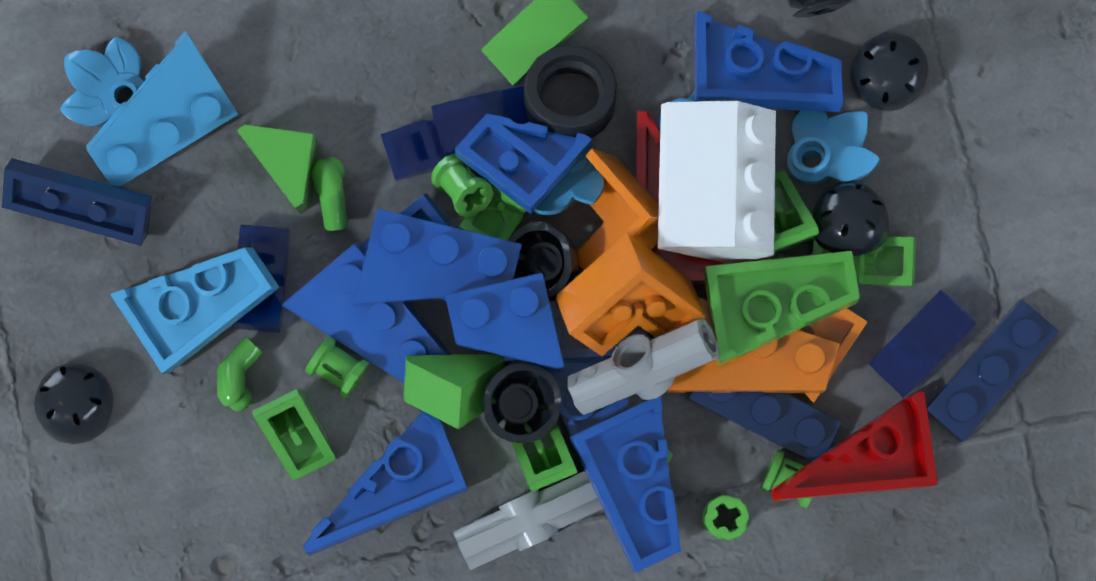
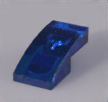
[431,86,531,156]
[381,105,482,181]
[231,224,290,333]
[868,289,976,398]

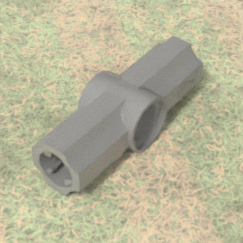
[567,319,720,415]
[453,471,603,570]

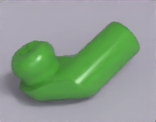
[311,157,348,231]
[217,336,263,412]

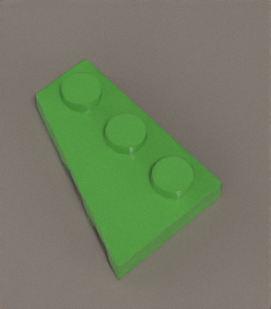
[703,251,860,367]

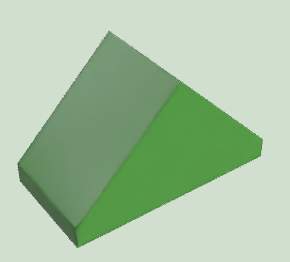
[237,124,318,214]
[769,170,819,257]
[403,354,505,429]
[252,389,337,481]
[503,404,578,492]

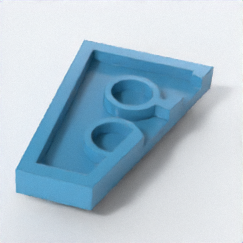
[86,30,239,187]
[110,247,280,374]

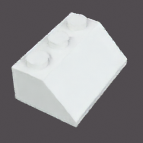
[658,101,776,264]

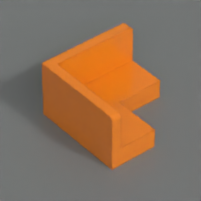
[577,148,659,270]
[556,233,707,356]

